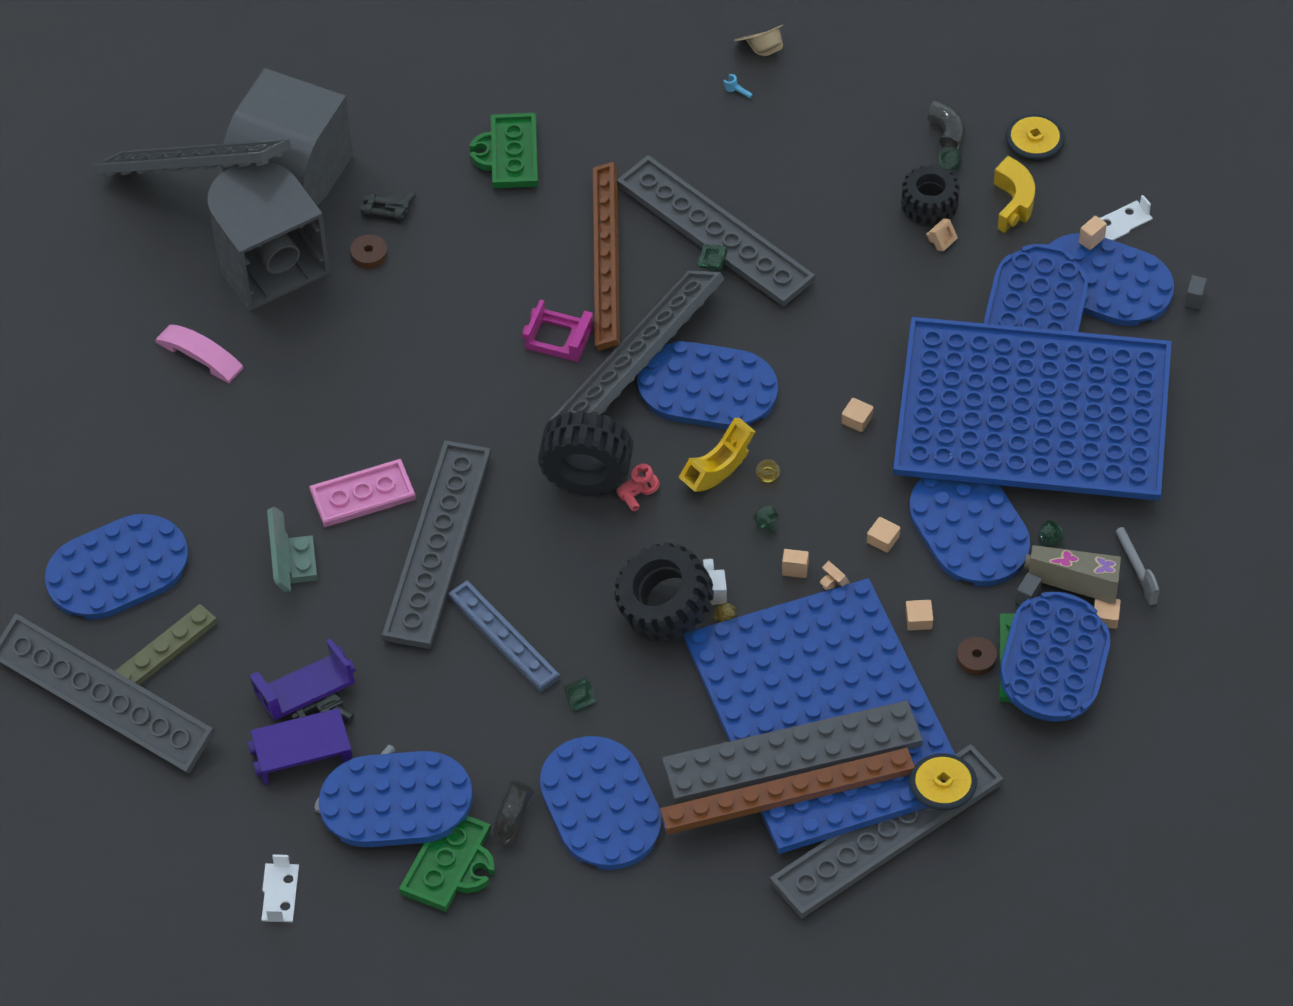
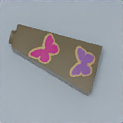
[1024,545,1121,603]

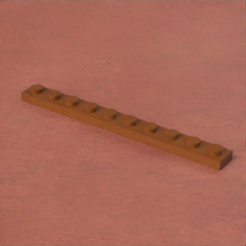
[593,162,620,351]
[660,748,915,835]

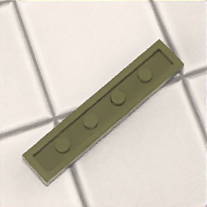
[115,604,217,685]

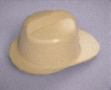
[734,24,784,56]

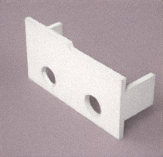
[1100,195,1153,241]
[261,855,299,922]

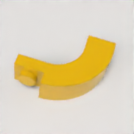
[994,156,1035,233]
[678,418,756,492]

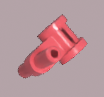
[617,464,660,511]

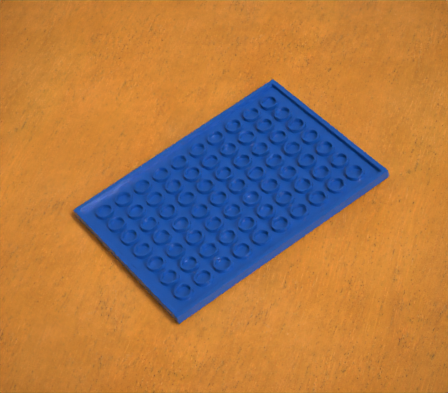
[893,317,1172,501]
[683,578,955,854]

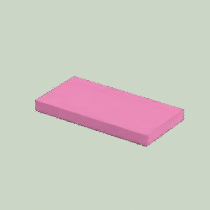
[309,459,416,528]

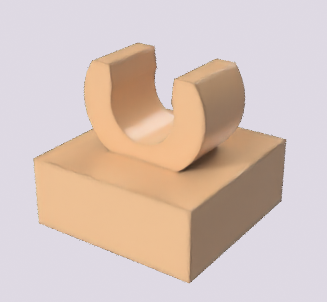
[926,218,958,251]
[819,561,850,591]

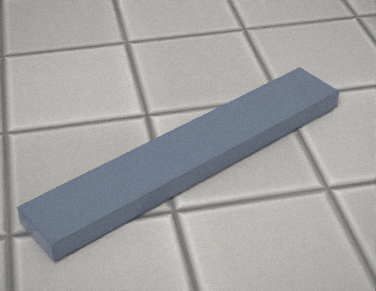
[448,580,560,693]

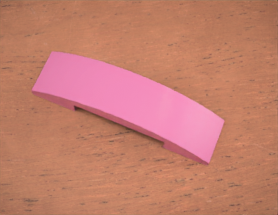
[155,325,243,384]

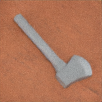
[1116,527,1160,606]

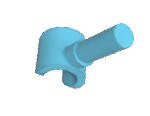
[724,74,753,99]

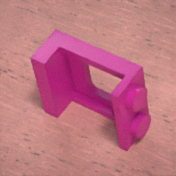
[522,299,594,362]

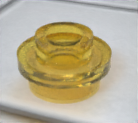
[756,459,780,482]
[713,603,738,623]

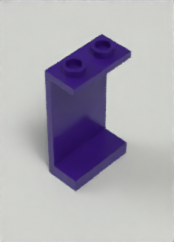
[249,638,356,721]
[248,708,353,785]

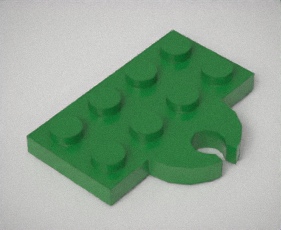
[469,113,538,188]
[399,816,495,912]

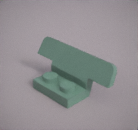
[267,507,318,592]

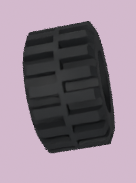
[901,165,960,226]

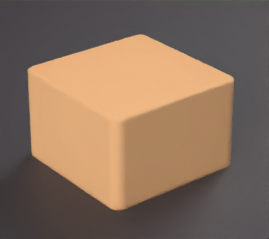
[1078,216,1107,250]
[841,398,874,432]
[867,517,900,553]
[782,549,809,578]
[1094,598,1121,629]
[905,600,933,631]

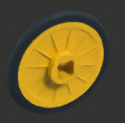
[1006,114,1065,160]
[909,753,977,810]

